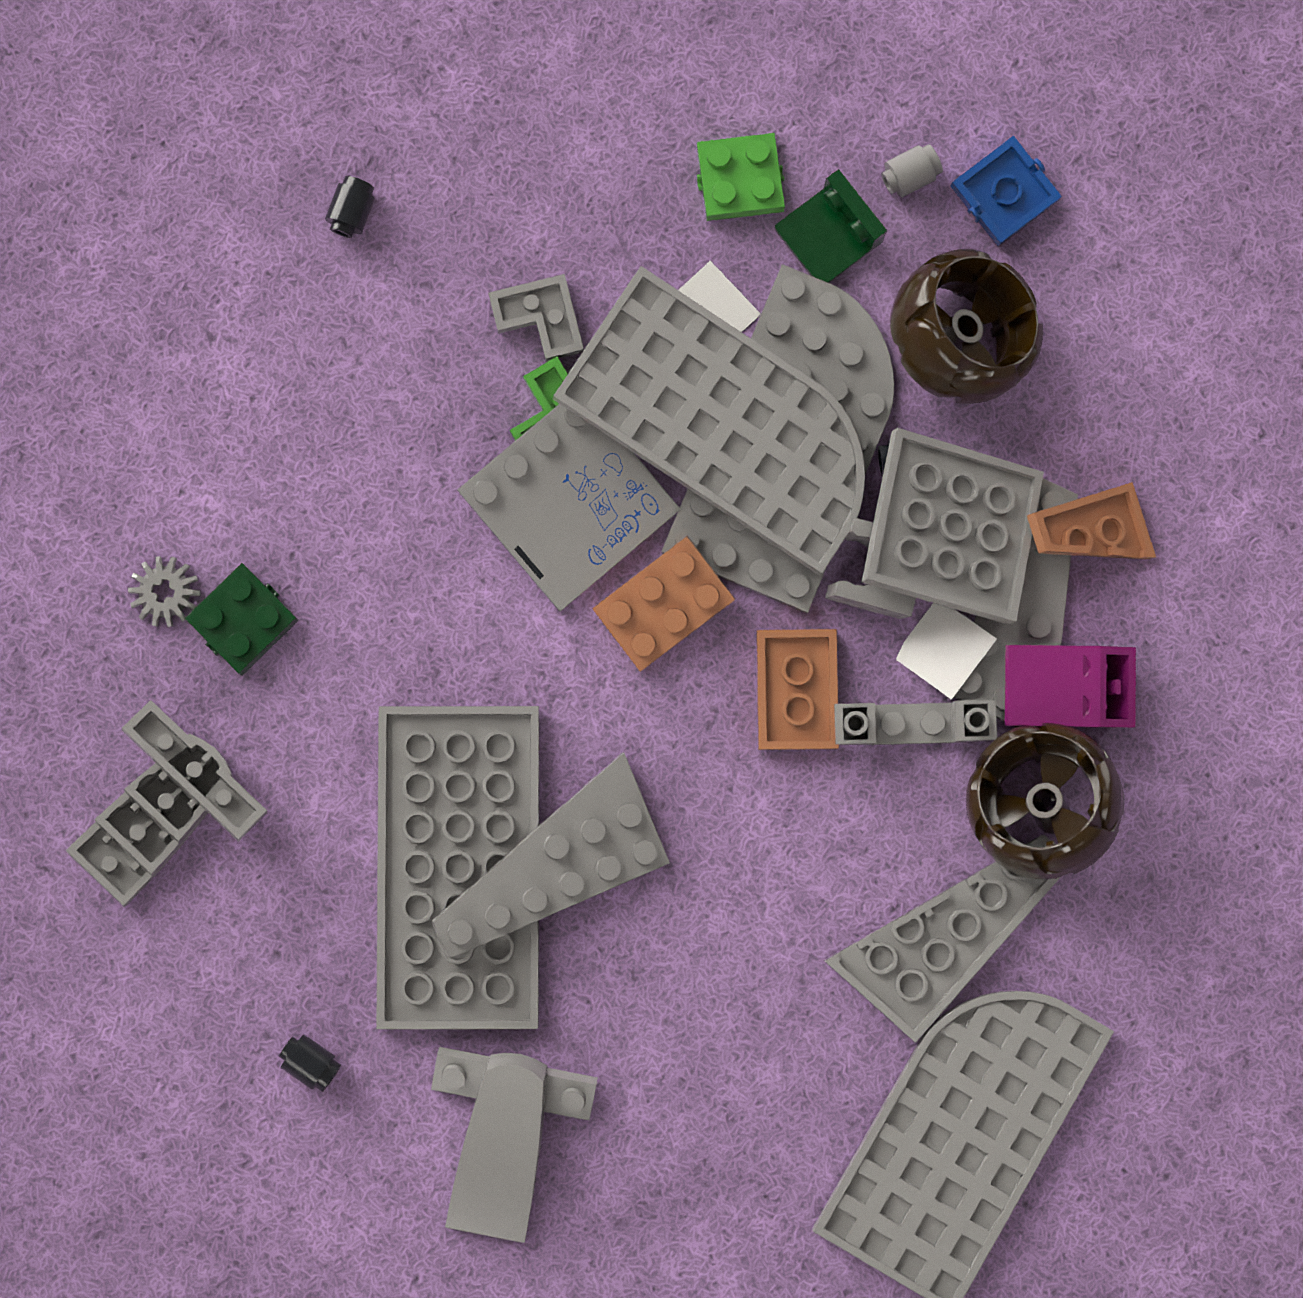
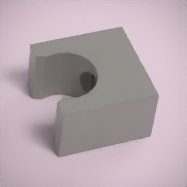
[825,518,916,619]

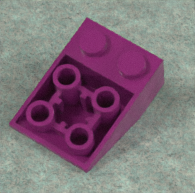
[1005,645,1136,728]

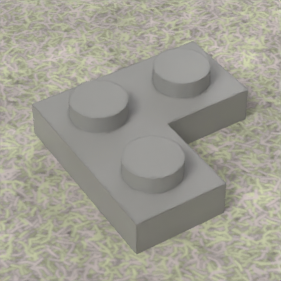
[488,274,584,362]

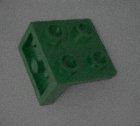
[775,169,887,283]

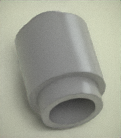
[881,144,943,198]

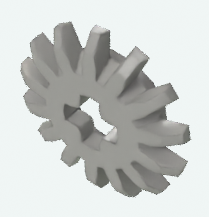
[128,556,200,627]

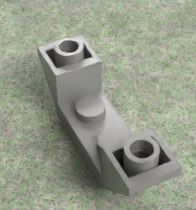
[834,700,997,745]

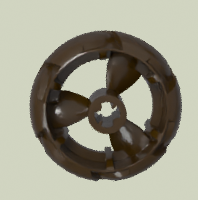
[890,249,1043,404]
[966,723,1125,880]

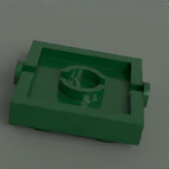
[185,563,299,676]

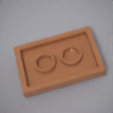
[592,536,736,672]
[756,629,839,750]

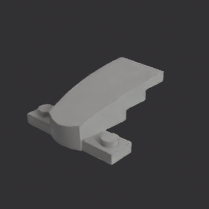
[66,700,267,908]
[431,1047,598,1243]

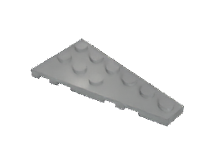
[953,478,1078,728]
[432,752,670,959]
[824,835,1060,1043]

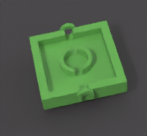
[697,133,785,221]

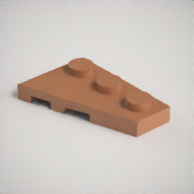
[1027,482,1156,559]

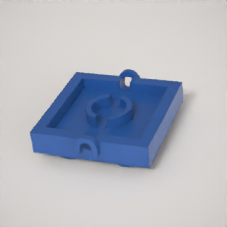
[950,135,1062,247]

